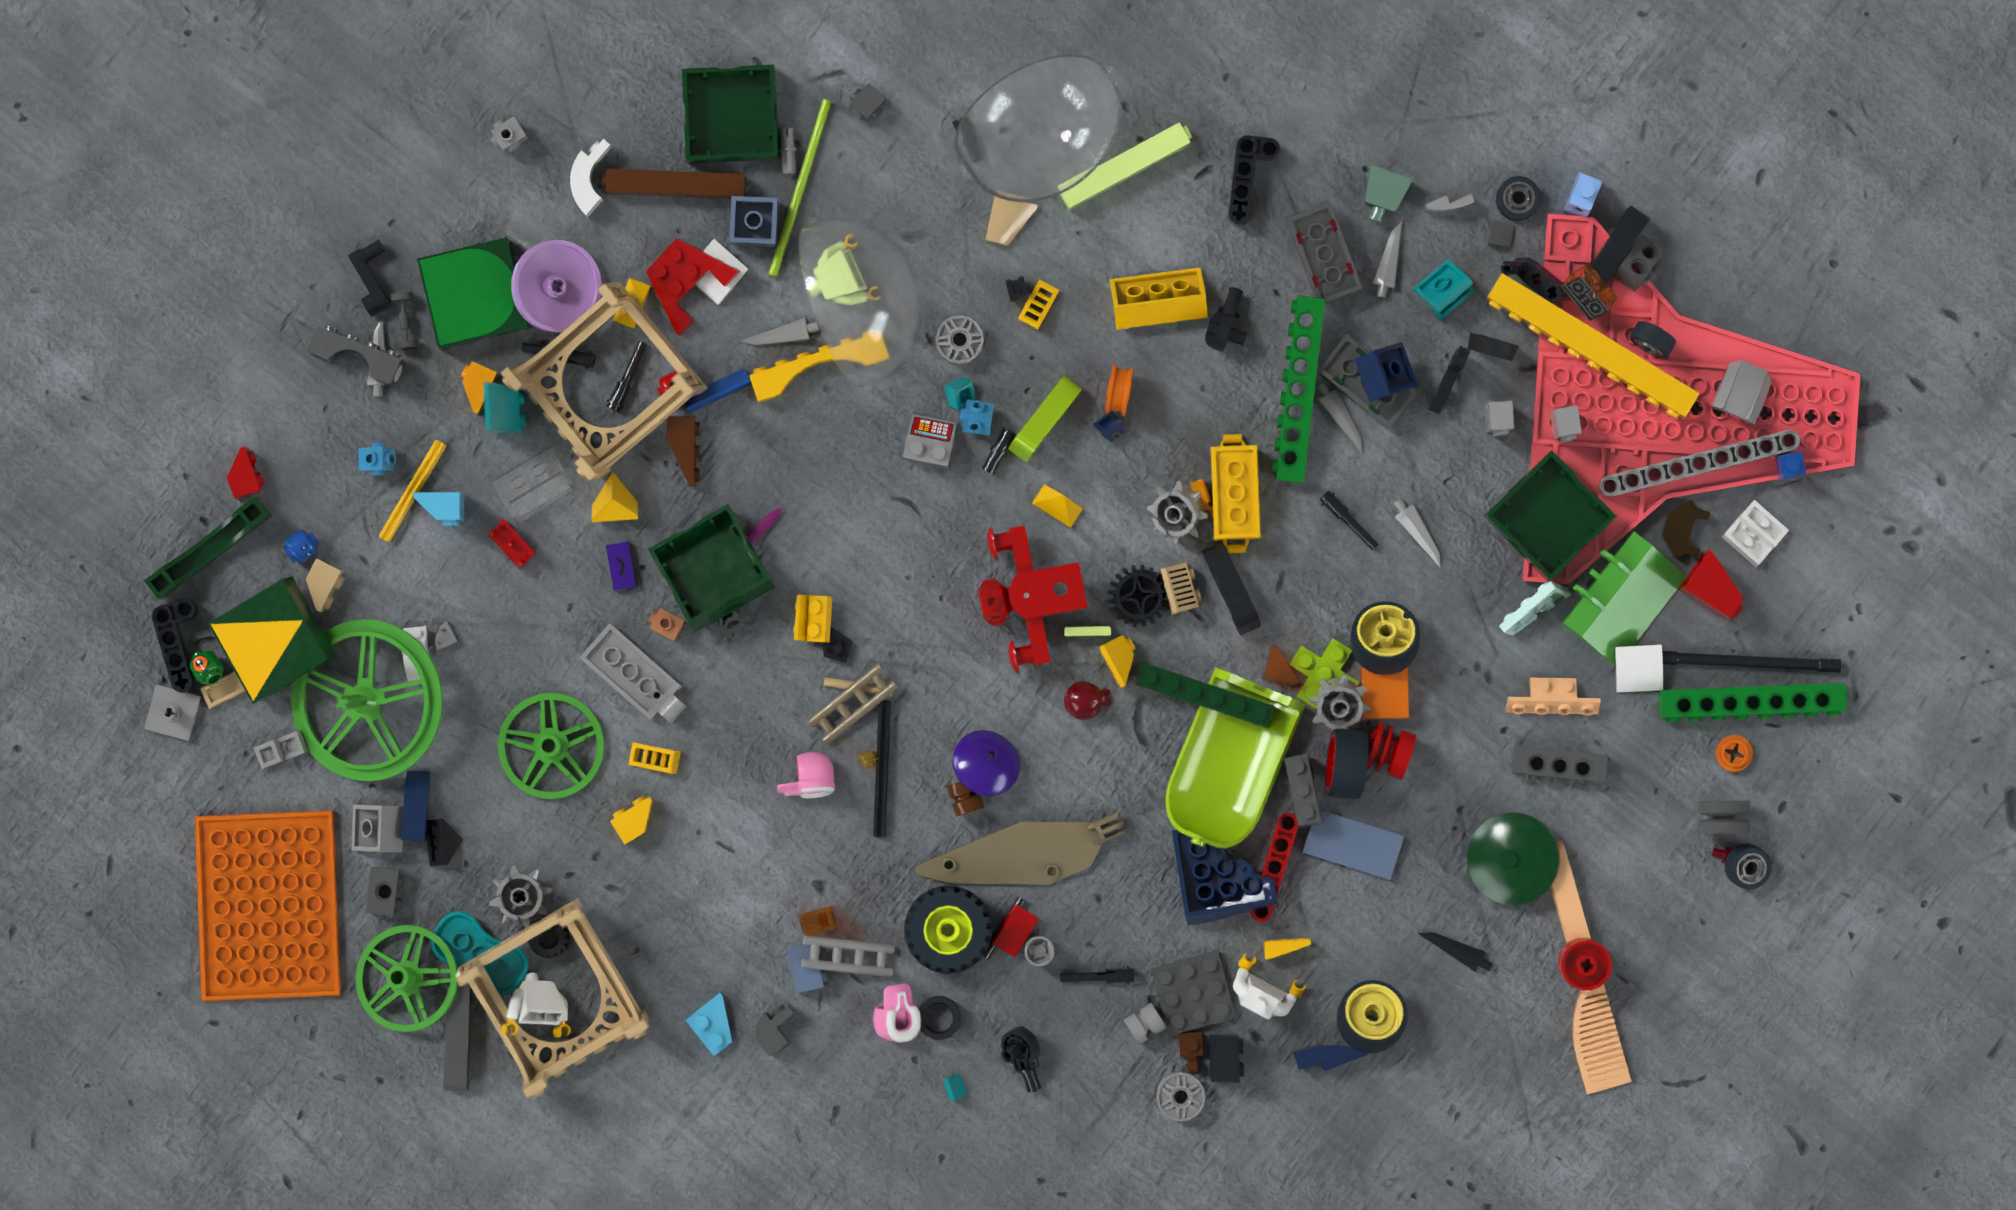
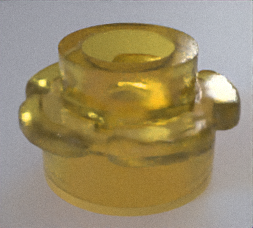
[856,750,879,767]

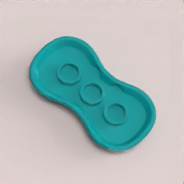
[431,911,529,996]

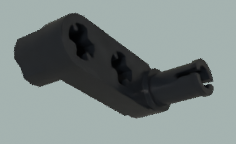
[348,239,391,317]
[1501,257,1571,303]

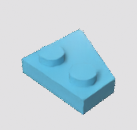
[686,992,733,1056]

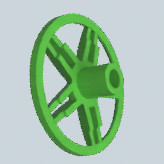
[498,693,604,799]
[356,925,458,1032]

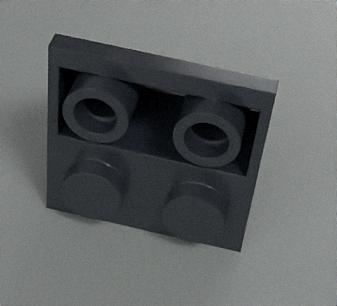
[1209,1034,1244,1083]

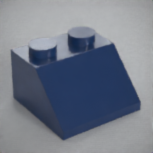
[1354,342,1418,402]

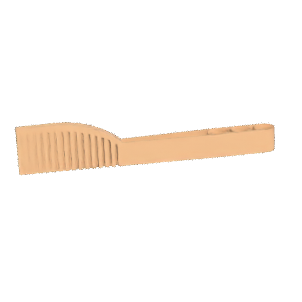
[1550,840,1632,1095]

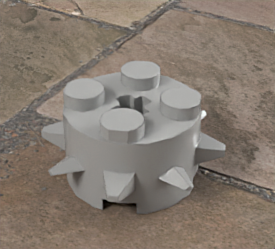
[1147,481,1208,543]
[1308,674,1371,731]
[489,865,552,928]

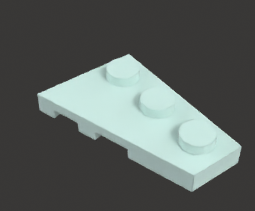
[1499,581,1572,636]

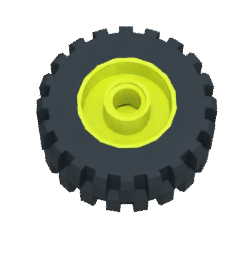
[904,885,992,974]

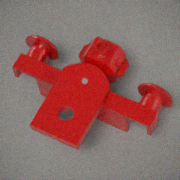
[978,526,1088,674]

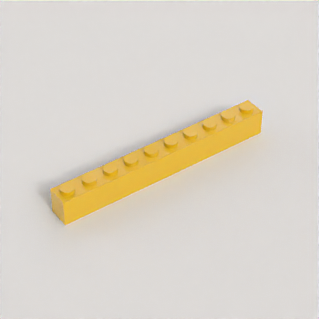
[1486,273,1700,420]

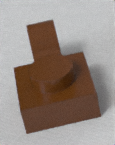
[1179,1032,1203,1073]

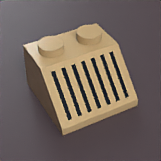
[1159,562,1202,615]

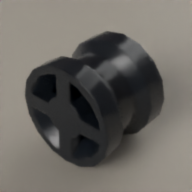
[1005,276,1028,302]

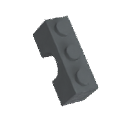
[1284,754,1324,828]

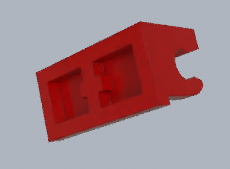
[488,519,537,569]

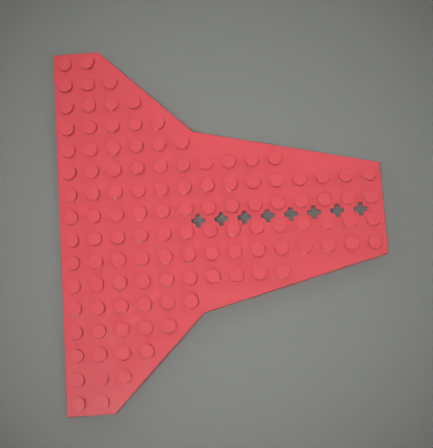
[1522,214,1860,584]

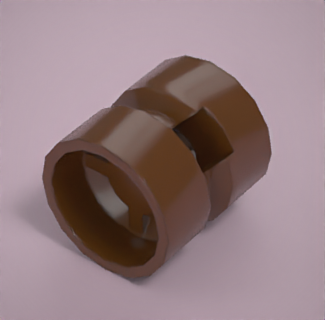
[946,782,985,817]

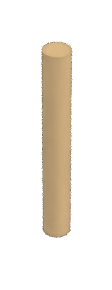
[823,677,892,697]

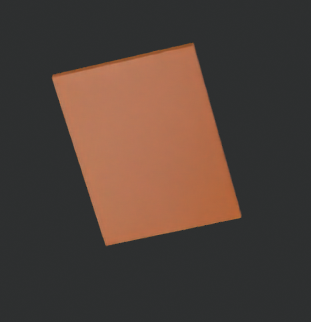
[195,810,341,1001]

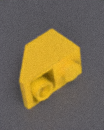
[610,795,653,845]

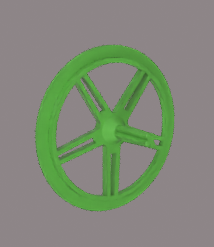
[291,619,443,781]

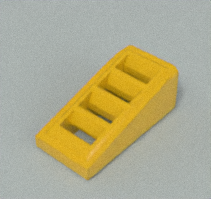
[1018,279,1060,331]
[628,742,681,774]
[1263,938,1311,960]

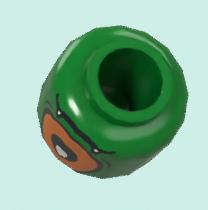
[189,650,224,685]

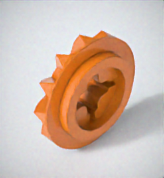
[1715,735,1753,772]

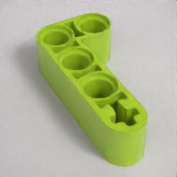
[1008,375,1083,463]

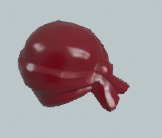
[1064,681,1111,720]

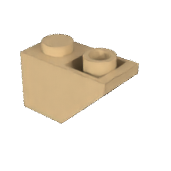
[306,558,344,613]

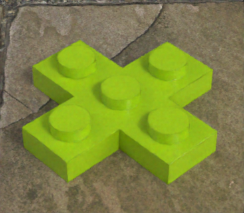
[1289,638,1360,709]

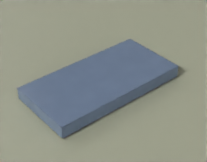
[1302,810,1404,880]

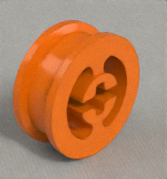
[1104,363,1134,417]

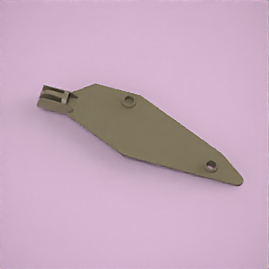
[915,811,1128,885]

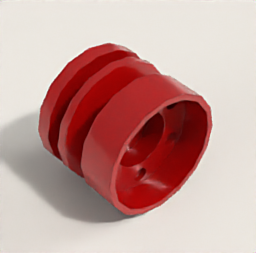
[1367,722,1417,780]

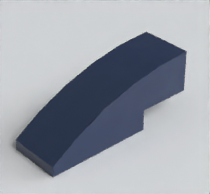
[401,771,430,841]
[1292,1045,1368,1071]

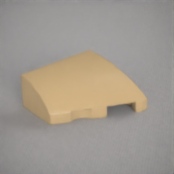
[985,195,1038,246]

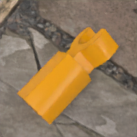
[1190,479,1213,521]

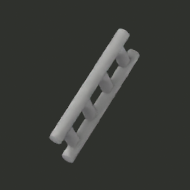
[801,935,895,977]

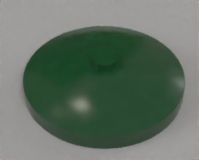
[1467,812,1560,905]

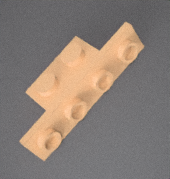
[1506,677,1601,716]

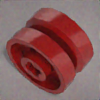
[1558,938,1612,991]

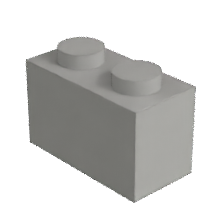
[1485,401,1514,437]
[1550,406,1582,443]

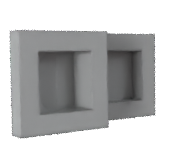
[1424,194,1475,213]
[254,730,308,769]

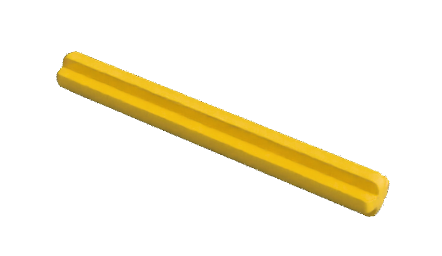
[379,440,446,542]

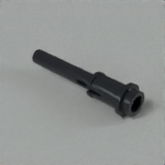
[606,340,647,412]
[521,342,596,369]
[1319,490,1379,550]
[1060,966,1134,985]

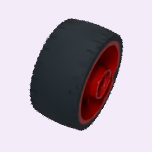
[1325,729,1369,799]

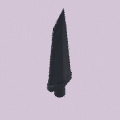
[1418,932,1493,972]

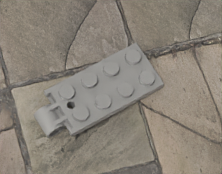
[579,623,687,724]

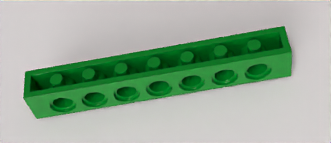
[1272,295,1325,483]
[1658,683,1847,722]

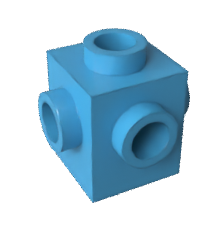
[959,400,994,436]
[358,443,396,476]

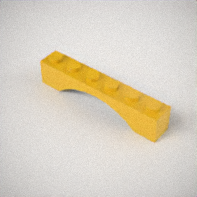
[749,329,890,403]

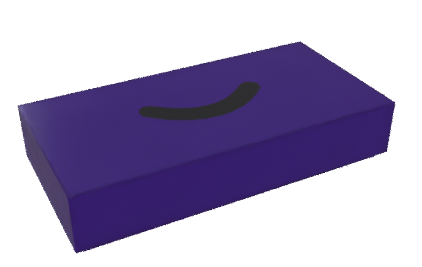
[606,541,637,591]

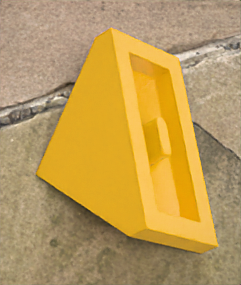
[613,278,651,329]
[1032,484,1083,528]

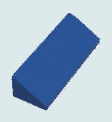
[685,368,752,413]

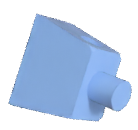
[1563,172,1602,217]

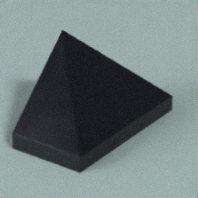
[427,819,463,866]

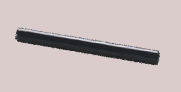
[873,700,891,837]

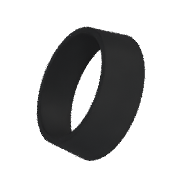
[1468,332,1519,361]

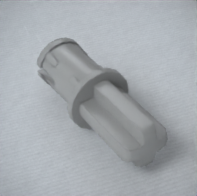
[778,128,797,175]

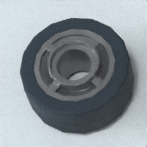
[1496,176,1541,221]
[1630,321,1676,359]
[1725,843,1771,890]

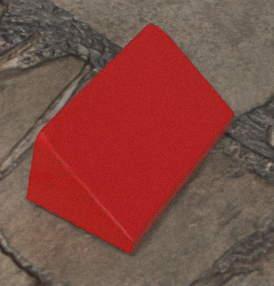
[991,904,1038,957]

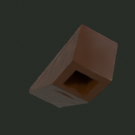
[667,416,700,487]

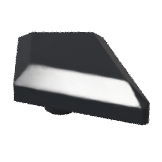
[823,627,852,663]

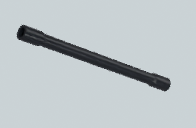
[1662,651,1841,673]

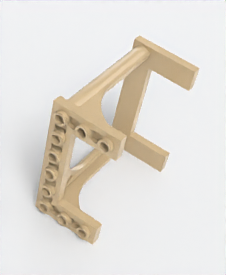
[501,281,707,481]
[456,898,649,1098]

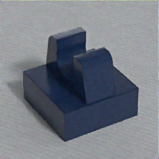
[1093,411,1124,442]

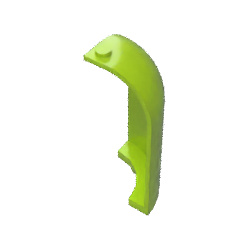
[1165,667,1306,848]

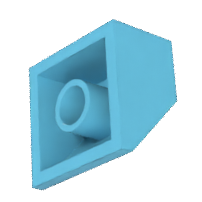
[413,492,465,527]

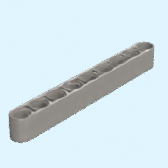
[1598,430,1800,498]

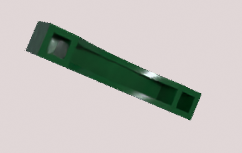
[144,496,272,600]
[1136,662,1275,729]

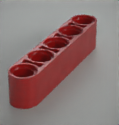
[1250,813,1298,922]

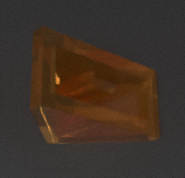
[1263,644,1300,686]
[798,905,839,936]

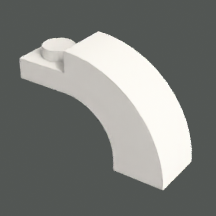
[570,139,612,217]

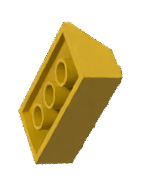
[1109,267,1208,329]

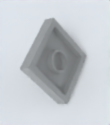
[144,684,202,741]

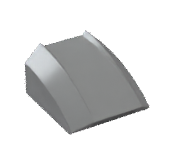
[1710,360,1772,426]

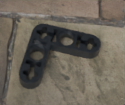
[1429,346,1471,414]

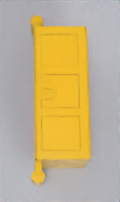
[1210,434,1261,554]

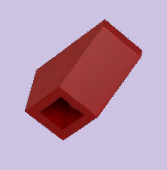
[227,446,265,500]

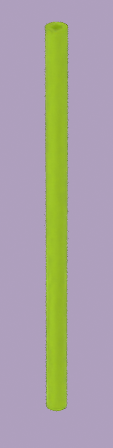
[768,99,831,277]

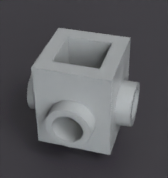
[490,116,528,153]

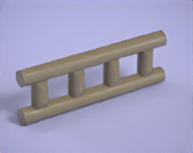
[807,663,899,745]

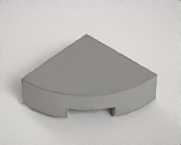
[435,621,458,652]

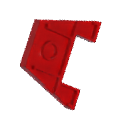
[646,238,741,335]

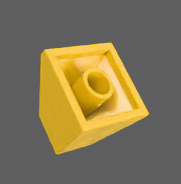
[1099,635,1136,689]

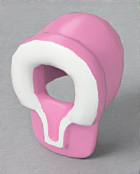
[777,752,835,799]
[873,983,921,1043]

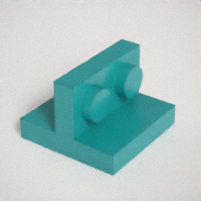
[1413,259,1475,321]

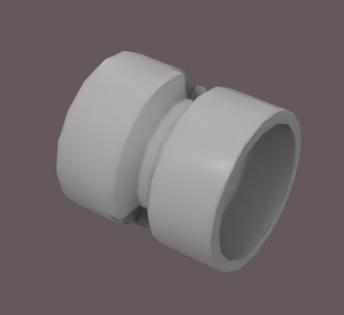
[1024,935,1054,966]
[1124,1003,1166,1045]

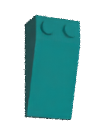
[483,382,527,435]

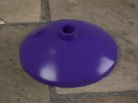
[952,730,1020,796]

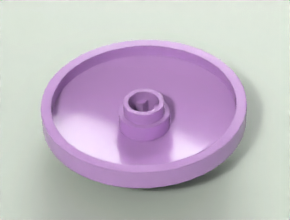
[511,240,602,332]

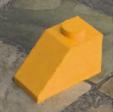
[461,361,499,416]

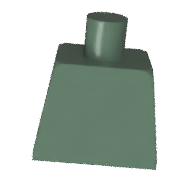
[1363,165,1413,223]

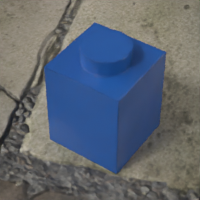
[1775,451,1806,480]

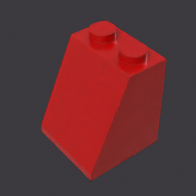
[1679,550,1744,620]

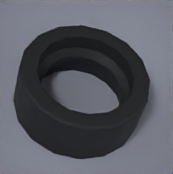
[919,996,961,1040]

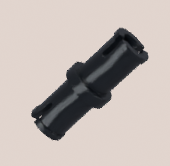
[981,428,1016,475]

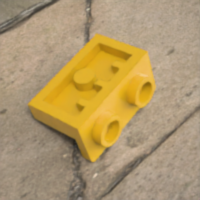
[793,594,833,643]

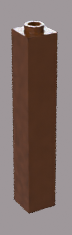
[602,169,746,199]

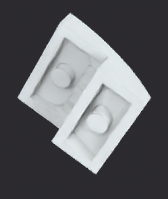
[696,239,748,305]
[1722,500,1789,567]
[1615,644,1663,692]

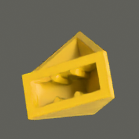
[592,472,638,522]

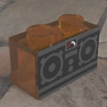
[1561,263,1617,321]

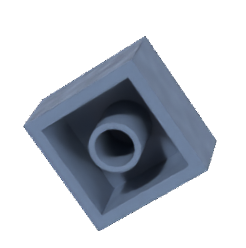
[729,196,779,247]

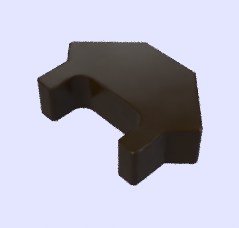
[1661,500,1710,559]

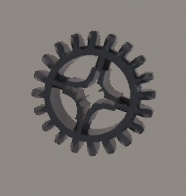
[1108,565,1169,627]

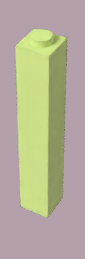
[1058,122,1192,210]

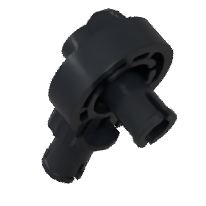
[1205,287,1247,352]
[1001,1026,1042,1093]

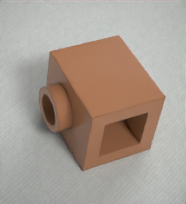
[648,608,686,641]

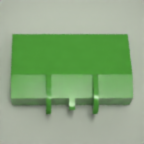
[1560,532,1687,667]

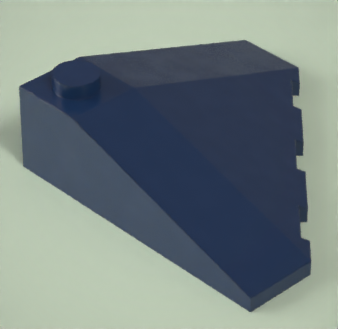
[1172,830,1277,926]

